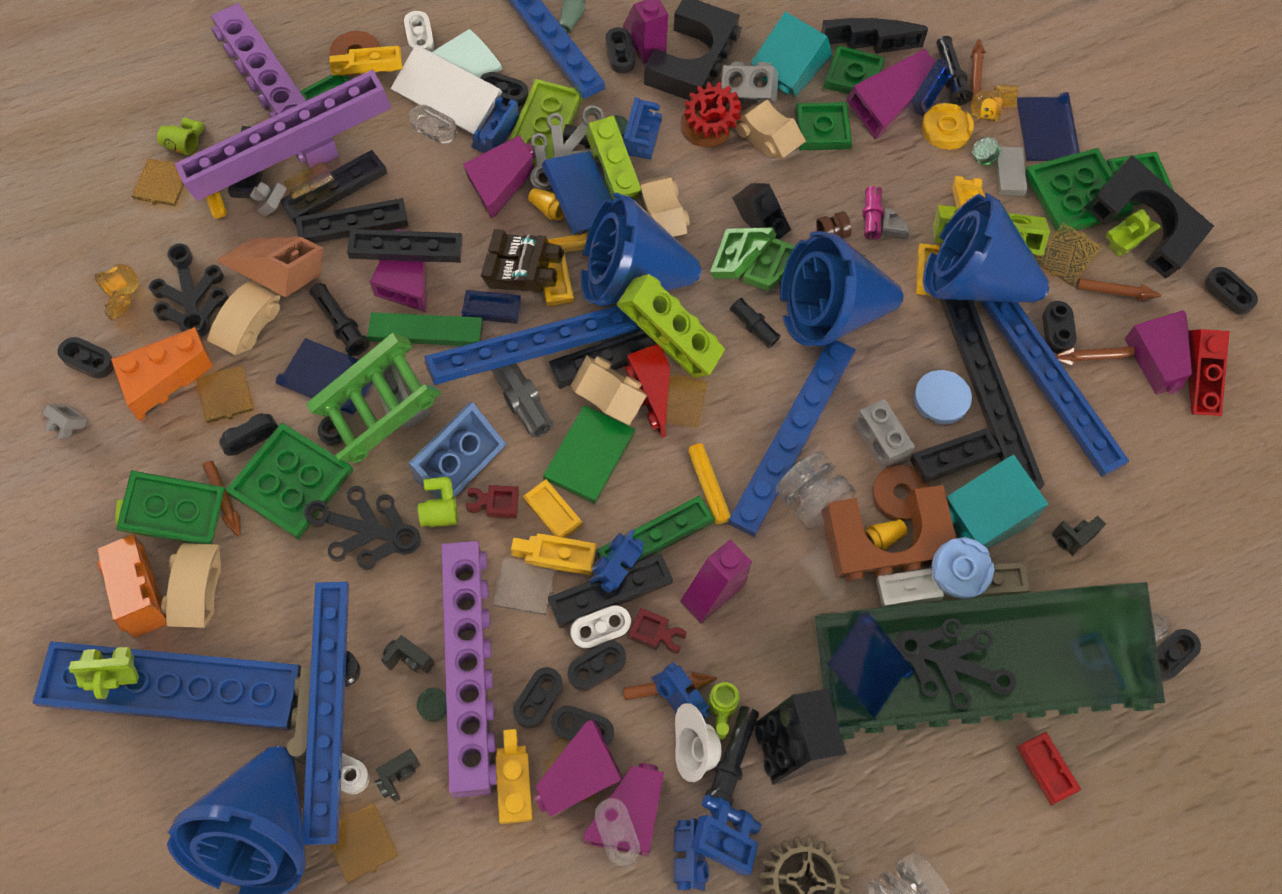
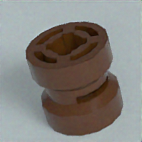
[816,211,852,239]

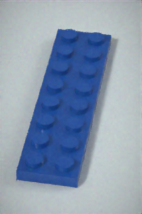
[33,641,301,730]

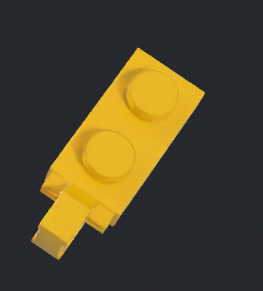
[329,46,403,75]
[511,533,597,576]
[496,729,533,824]

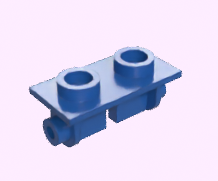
[589,529,644,592]
[651,662,711,721]
[674,818,709,891]

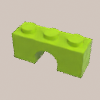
[586,115,641,201]

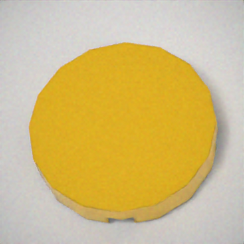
[921,103,974,150]

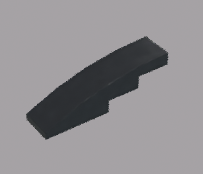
[821,18,928,54]

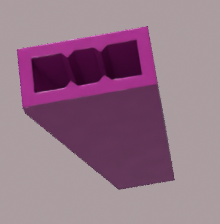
[846,49,940,140]

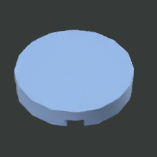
[913,370,972,425]
[931,537,994,599]

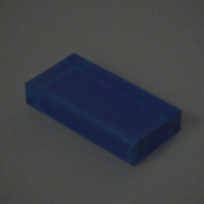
[911,58,951,117]
[461,290,521,324]

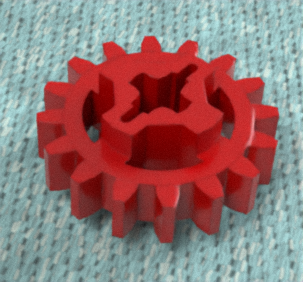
[684,82,742,138]

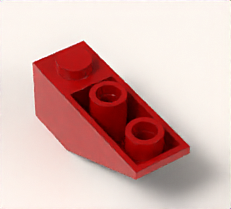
[1188,329,1230,416]
[625,344,670,438]

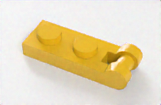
[952,176,985,210]

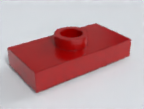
[1016,732,1081,806]

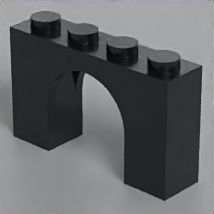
[644,0,742,101]
[1084,155,1214,278]

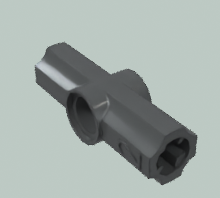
[491,363,553,438]

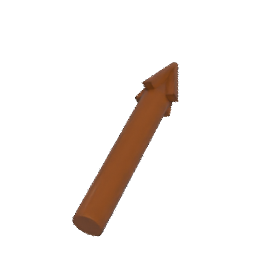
[970,39,986,103]
[1076,278,1161,302]
[1055,346,1135,365]
[202,461,240,536]
[623,672,717,700]

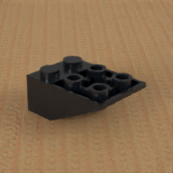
[755,689,847,785]

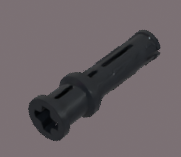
[936,35,973,106]
[309,283,370,356]
[705,706,759,806]

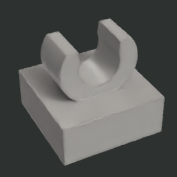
[250,182,287,217]
[42,404,88,439]

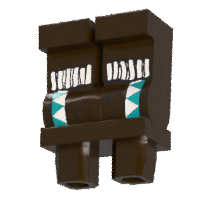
[481,229,564,293]

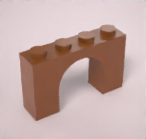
[821,485,956,582]

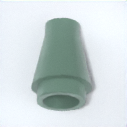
[559,0,586,33]

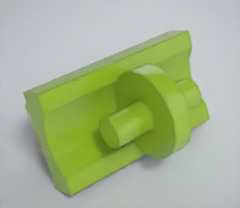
[1105,209,1161,256]
[69,647,139,699]

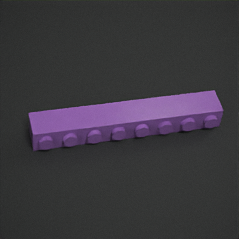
[175,70,392,201]

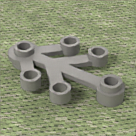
[530,105,604,191]

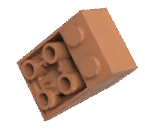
[217,237,324,297]

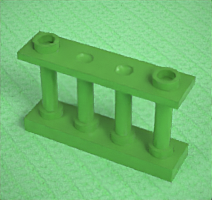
[306,333,442,463]

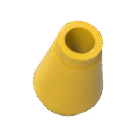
[528,188,565,220]
[865,519,908,551]

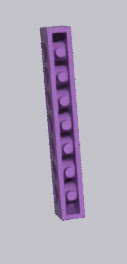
[211,3,339,171]
[442,541,497,798]

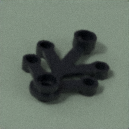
[149,243,229,338]
[304,486,421,570]
[895,618,1016,710]

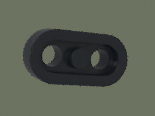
[606,27,635,73]
[480,72,528,106]
[1205,267,1258,315]
[1042,301,1077,354]
[58,337,114,378]
[219,413,278,456]
[1145,629,1201,682]
[568,641,626,691]
[513,667,563,729]
[551,706,614,746]

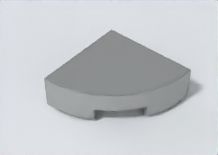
[881,208,909,239]

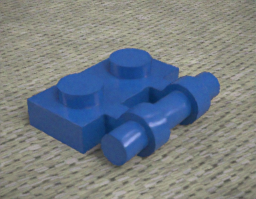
[691,794,761,876]

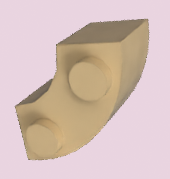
[736,99,806,158]
[639,176,690,237]
[207,280,281,355]
[571,356,647,425]
[161,543,221,628]

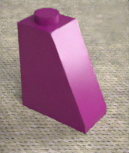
[623,0,668,64]
[463,135,536,218]
[370,228,427,312]
[1125,310,1192,395]
[680,539,752,624]
[534,719,623,817]
[584,763,664,857]

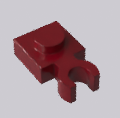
[466,485,519,518]
[628,607,687,654]

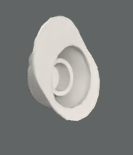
[675,703,721,782]

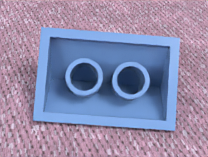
[408,402,507,499]

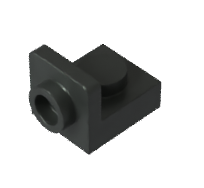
[1052,515,1106,556]
[381,635,435,674]
[375,748,420,802]

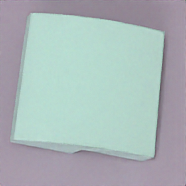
[432,29,502,78]

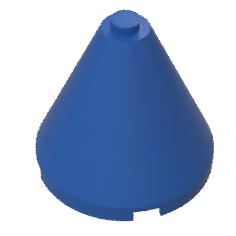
[581,193,702,306]
[923,193,1049,303]
[780,231,904,347]
[167,746,306,894]

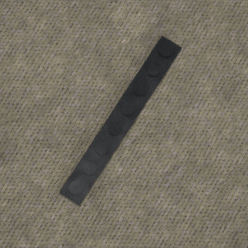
[940,299,1045,489]

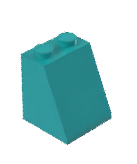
[750,11,832,97]
[946,454,1048,549]

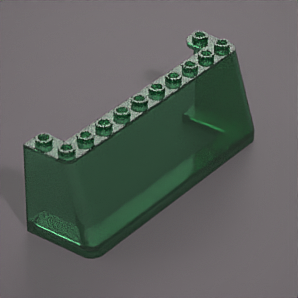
[811,582,1165,740]

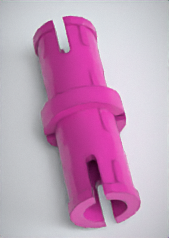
[862,186,884,240]

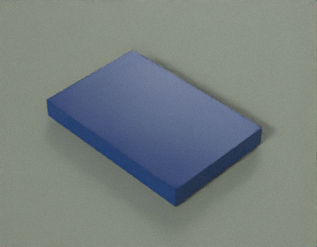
[542,151,613,235]

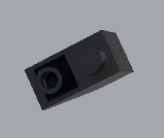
[732,183,791,239]

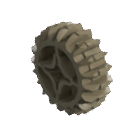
[759,836,851,894]

